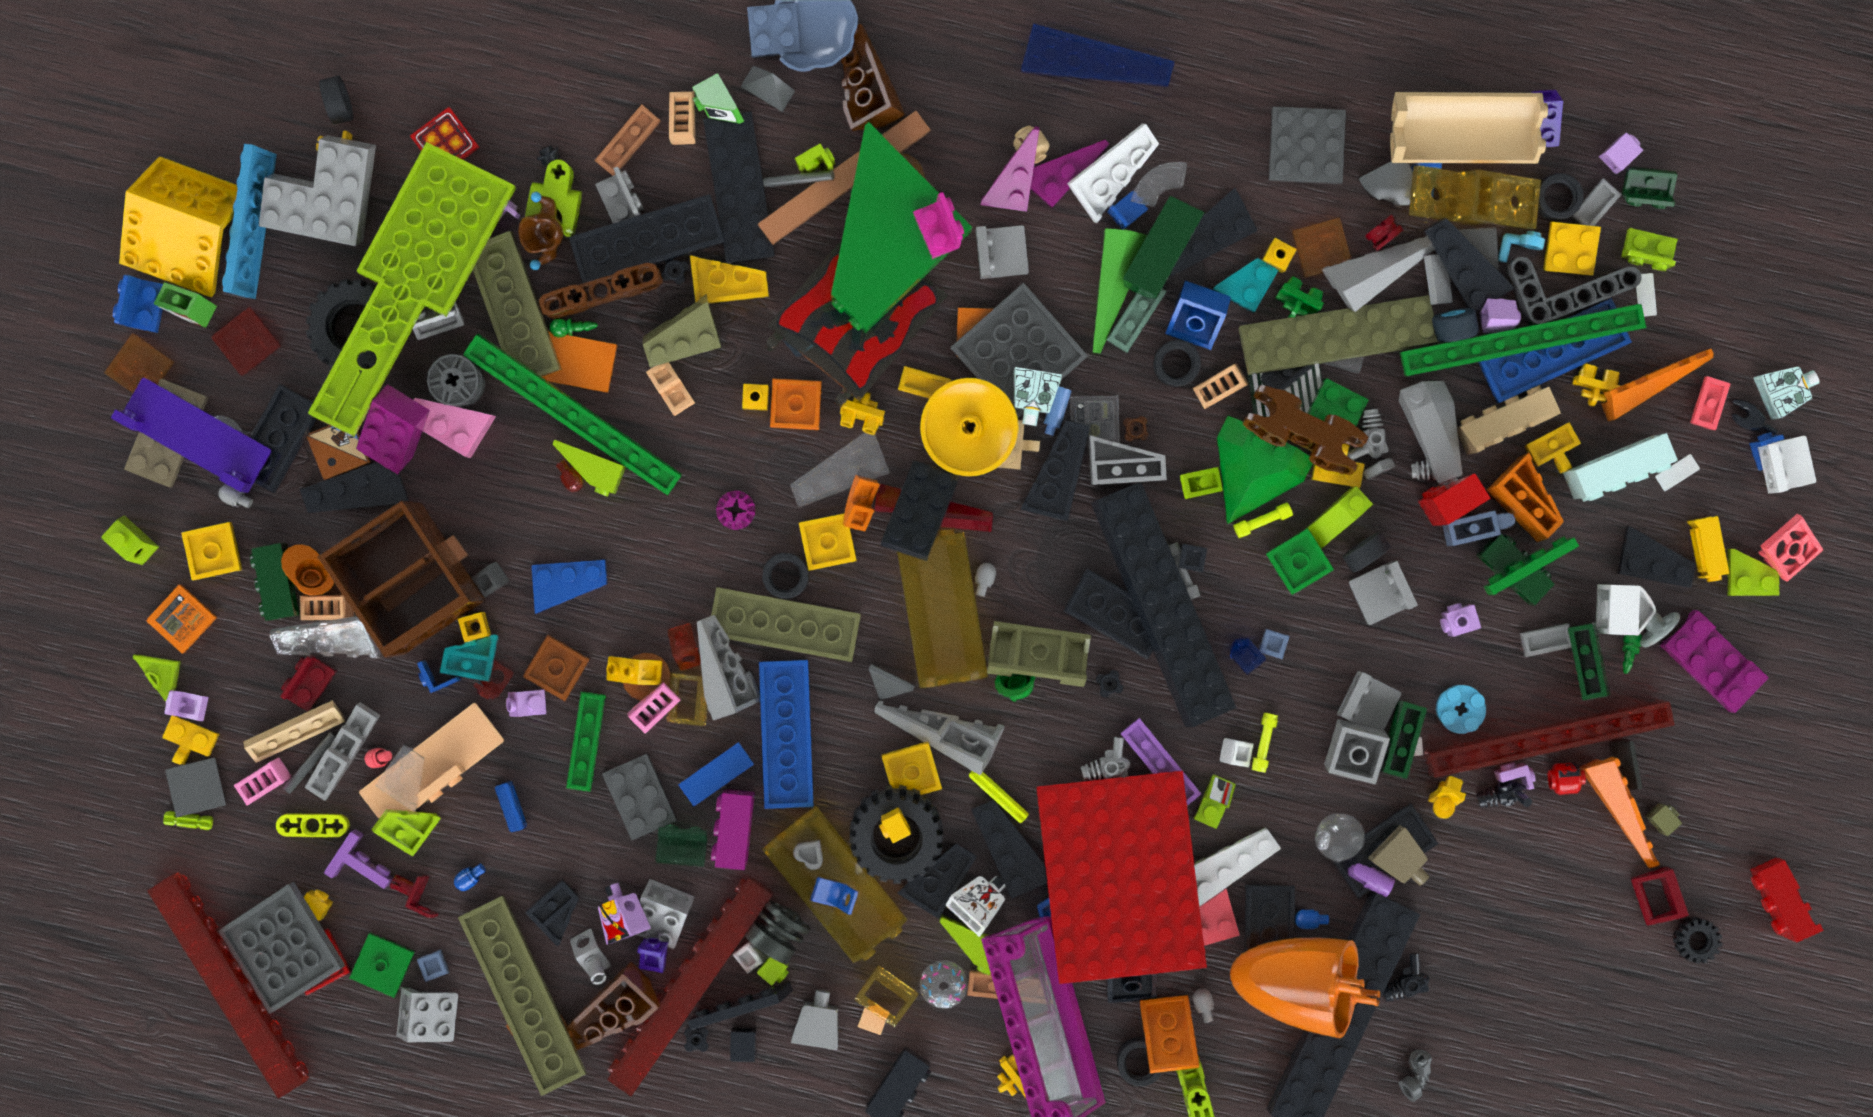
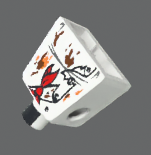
[946,876,1005,937]

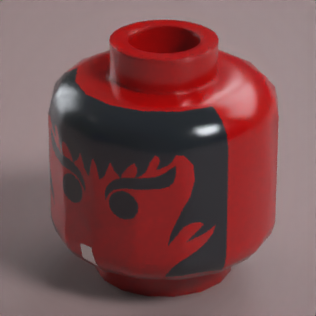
[1547,762,1586,795]

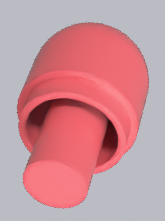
[364,748,392,768]

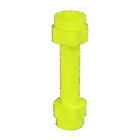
[1233,502,1293,538]
[1251,712,1278,773]

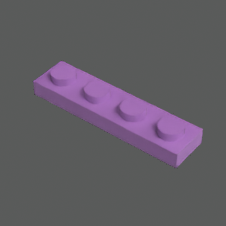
[1120,718,1201,805]

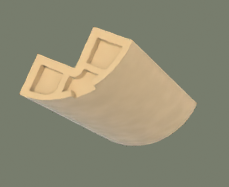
[1390,92,1548,163]

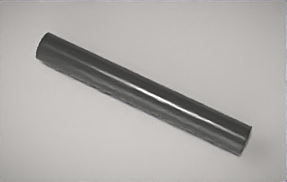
[763,170,835,188]
[283,731,336,794]

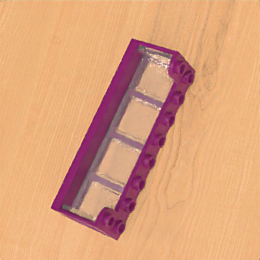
[981,916,1106,1117]

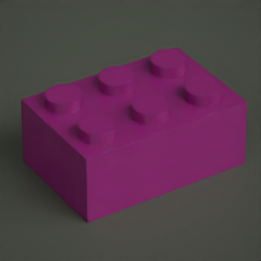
[356,384,430,474]
[711,789,755,870]

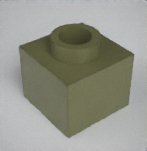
[1645,803,1682,836]

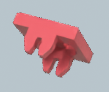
[1758,514,1823,582]

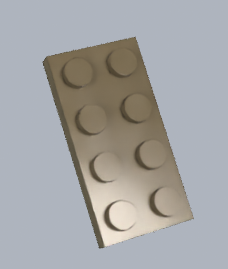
[124,378,208,488]

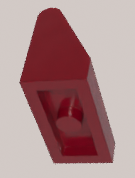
[1631,866,1689,926]

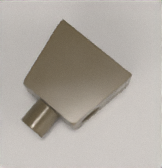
[1368,825,1430,886]

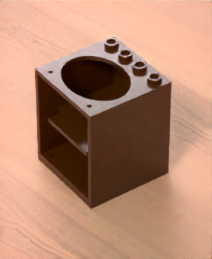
[318,501,486,658]

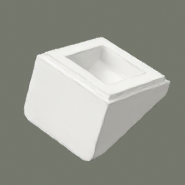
[1220,738,1254,767]
[732,941,769,974]

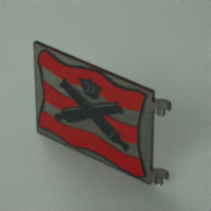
[765,240,948,408]

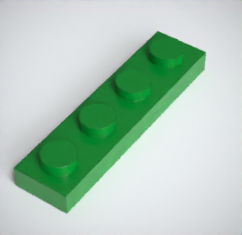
[1483,536,1579,595]

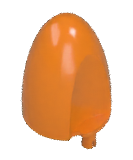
[1230,937,1380,1038]

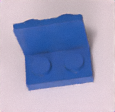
[113,274,163,333]

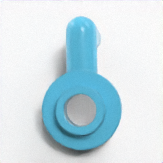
[1498,231,1545,263]

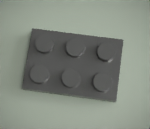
[602,753,677,840]

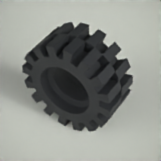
[1673,917,1723,964]

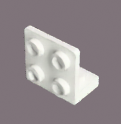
[1758,436,1816,494]

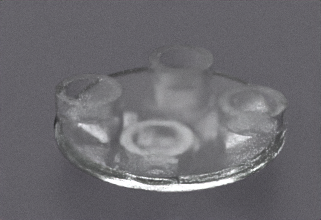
[1315,813,1365,862]

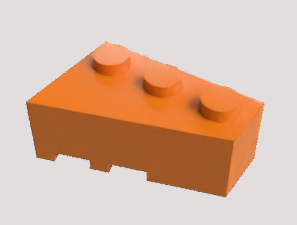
[1487,453,1564,542]

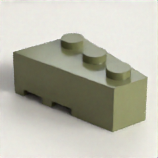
[643,294,721,367]

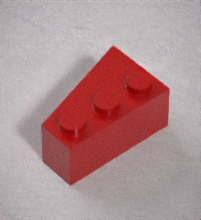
[1418,473,1491,526]
[1750,857,1824,943]

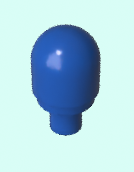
[454,864,486,891]
[1295,910,1329,929]

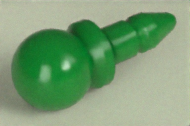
[550,318,598,338]
[1622,633,1642,674]

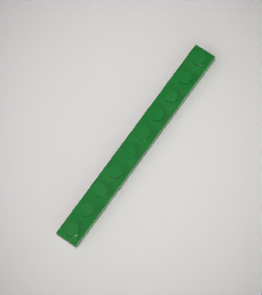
[1400,304,1646,377]
[463,334,682,496]

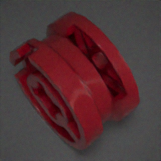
[1365,214,1404,251]

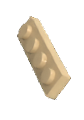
[243,700,345,763]

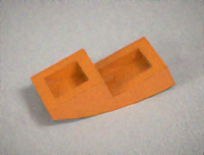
[843,475,880,531]

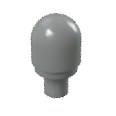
[219,484,253,508]
[975,563,996,597]
[1193,988,1214,1023]

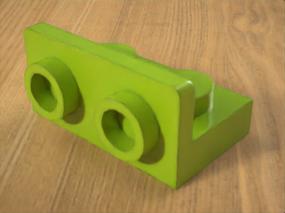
[795,143,836,174]
[1621,228,1678,271]

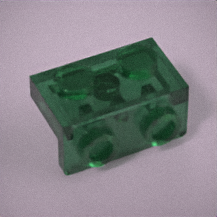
[655,825,708,867]

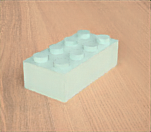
[1563,433,1678,502]

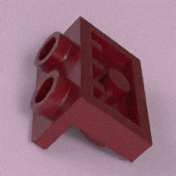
[280,655,337,712]

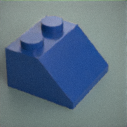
[1165,281,1231,350]

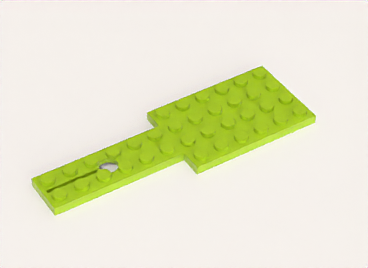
[308,142,516,437]

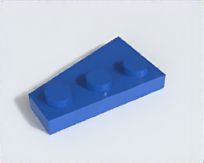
[531,560,608,614]

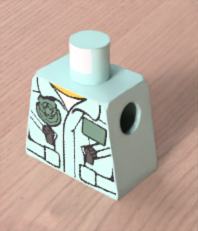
[1753,366,1819,420]
[1014,367,1062,426]

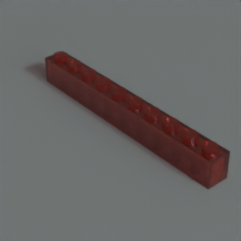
[1424,700,1675,778]
[147,872,309,1099]
[607,876,774,1096]

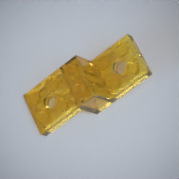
[1409,165,1541,230]

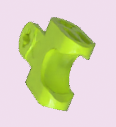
[525,160,582,237]
[1176,1056,1214,1117]

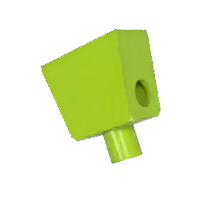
[101,516,159,565]

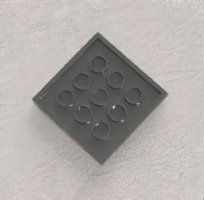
[950,283,1088,418]
[218,882,346,1014]

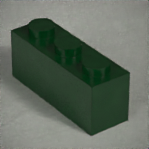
[1476,534,1555,606]
[250,543,300,621]
[1568,622,1610,700]
[1380,700,1427,779]

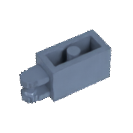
[1442,511,1516,546]

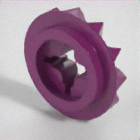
[716,491,755,530]

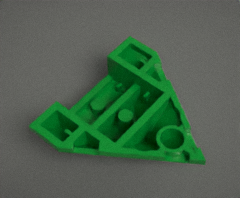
[1217,416,1313,524]

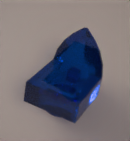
[1230,637,1266,675]

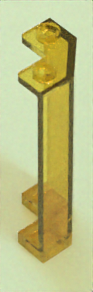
[897,529,988,688]
[762,806,907,963]

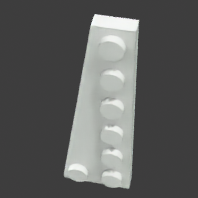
[1194,827,1281,907]

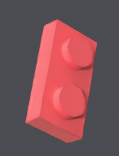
[1690,376,1731,430]

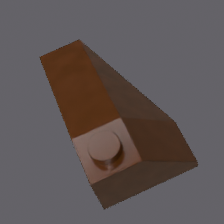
[841,24,905,131]
[566,962,660,1050]

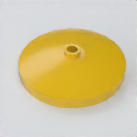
[920,378,1019,476]

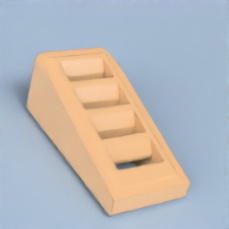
[669,91,695,145]
[1193,363,1249,409]
[300,594,354,620]

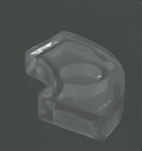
[1131,162,1187,206]

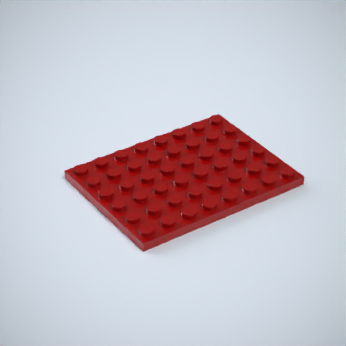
[1037,771,1207,984]

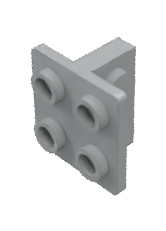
[413,301,464,340]

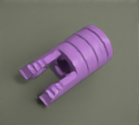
[1348,863,1395,897]

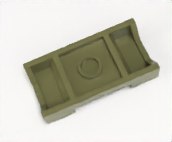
[987,621,1091,687]

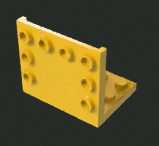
[119,156,238,297]

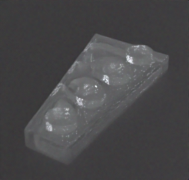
[790,433,890,508]
[269,616,381,659]

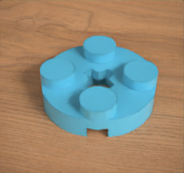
[1436,685,1486,734]

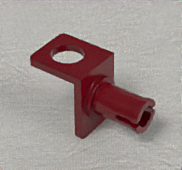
[390,874,439,918]

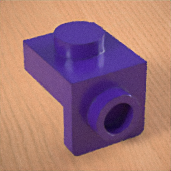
[638,938,668,973]

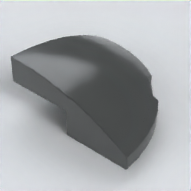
[1358,161,1424,206]

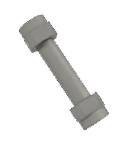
[1168,542,1201,600]

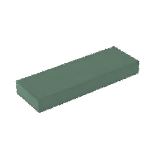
[1107,288,1167,353]

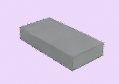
[1571,178,1622,226]
[1424,255,1453,305]
[1519,623,1572,657]

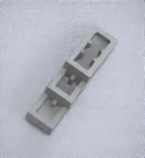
[305,702,380,801]

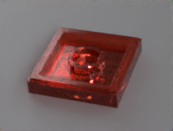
[211,307,281,376]

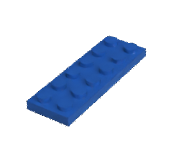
[1478,298,1632,404]
[759,660,814,809]

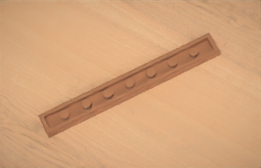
[758,111,931,245]

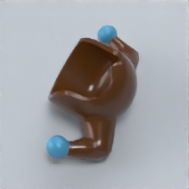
[518,192,563,270]

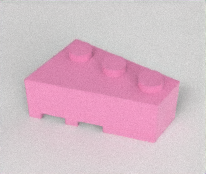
[414,398,496,458]

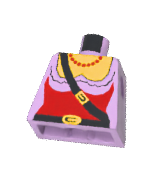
[598,883,651,945]

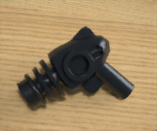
[1476,780,1532,808]
[1383,953,1430,1002]

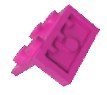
[913,192,964,259]

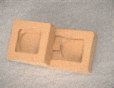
[646,362,695,416]

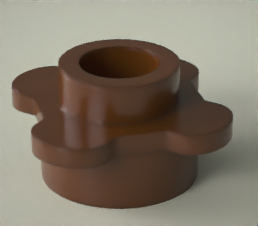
[1123,416,1149,442]

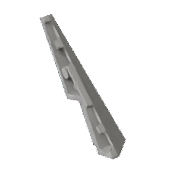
[1321,237,1434,312]
[874,701,1005,775]

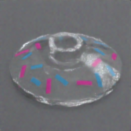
[919,960,968,1009]

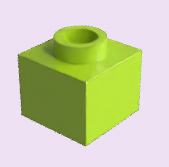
[757,957,789,986]

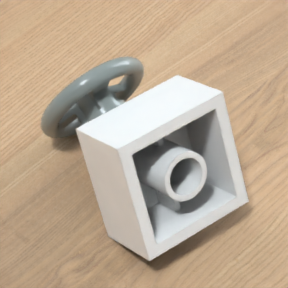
[1596,584,1680,648]

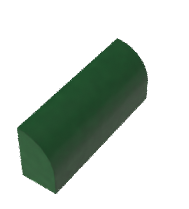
[1123,196,1205,299]

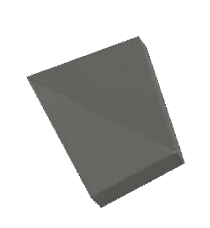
[741,66,795,112]
[869,663,915,700]

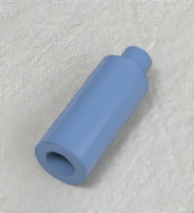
[1044,386,1072,436]

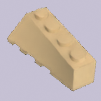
[1457,385,1561,455]

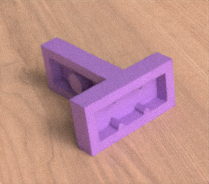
[324,829,394,889]

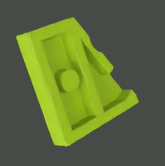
[1727,549,1779,596]
[372,809,441,856]

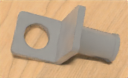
[570,929,611,985]

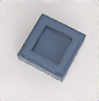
[1258,629,1290,659]
[417,949,450,982]

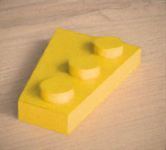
[690,256,769,304]

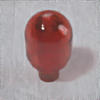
[556,460,584,492]

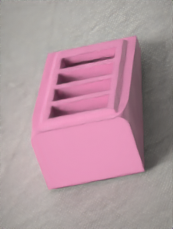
[627,682,681,733]
[234,758,291,806]

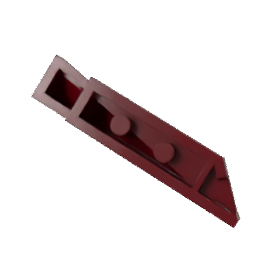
[875,484,993,532]

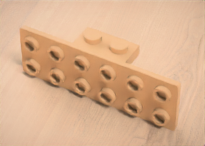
[359,703,504,818]

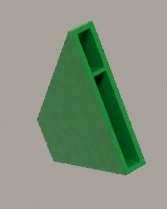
[831,122,972,333]

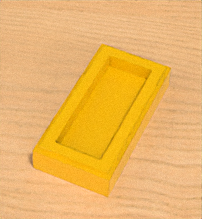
[898,366,951,399]

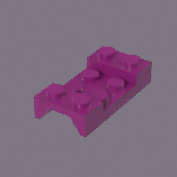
[1660,610,1769,713]

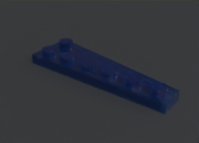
[1021,23,1175,87]

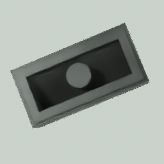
[1609,739,1642,790]

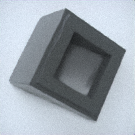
[471,562,509,598]

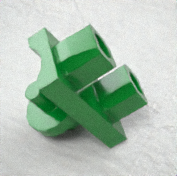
[1275,276,1324,318]

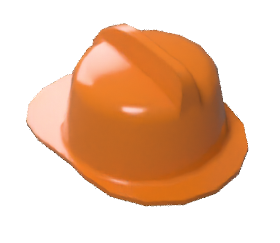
[281,544,334,595]

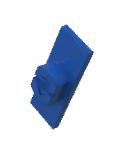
[678,742,754,806]

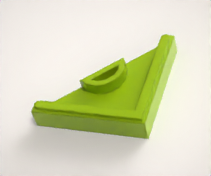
[133,654,181,702]

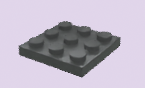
[1268,107,1346,184]

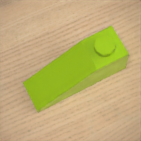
[553,440,626,497]
[1306,486,1373,549]
[939,914,991,975]

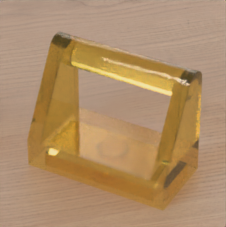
[667,673,707,726]
[854,966,919,1027]

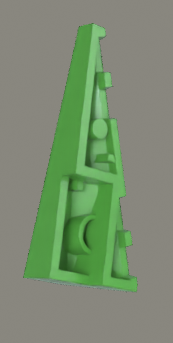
[1092,228,1147,354]

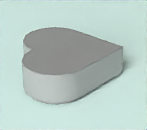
[1363,458,1395,480]
[793,839,823,870]

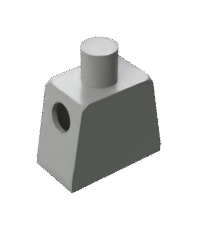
[791,990,838,1050]

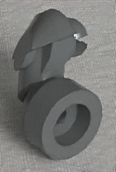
[1399,1050,1432,1102]

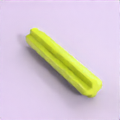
[969,771,1029,823]

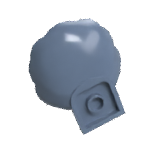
[747,0,858,72]

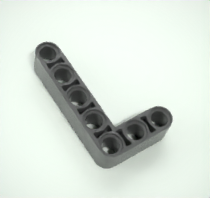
[1505,257,1642,326]

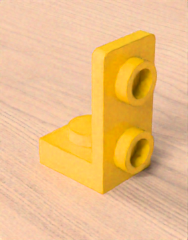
[606,656,662,685]

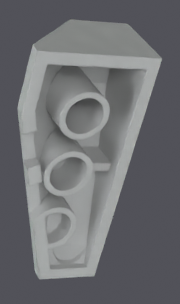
[1399,381,1462,485]
[697,615,760,720]

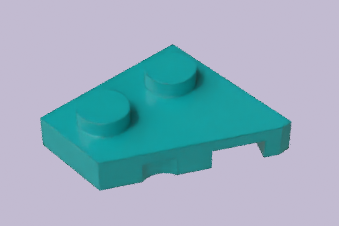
[1213,258,1278,313]
[440,635,499,682]

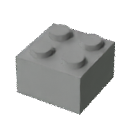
[1324,719,1390,785]

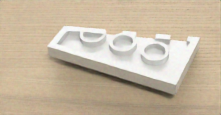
[1067,124,1159,223]

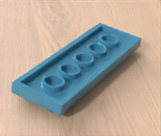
[222,144,277,299]

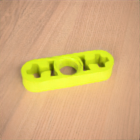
[276,813,350,837]

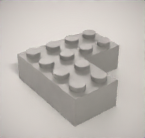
[259,135,376,246]

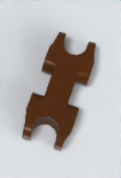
[539,263,663,319]
[1243,385,1369,476]

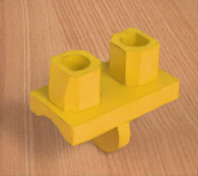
[1572,364,1620,407]
[840,392,885,435]
[1428,776,1466,819]
[997,1054,1026,1098]

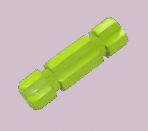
[163,811,213,830]

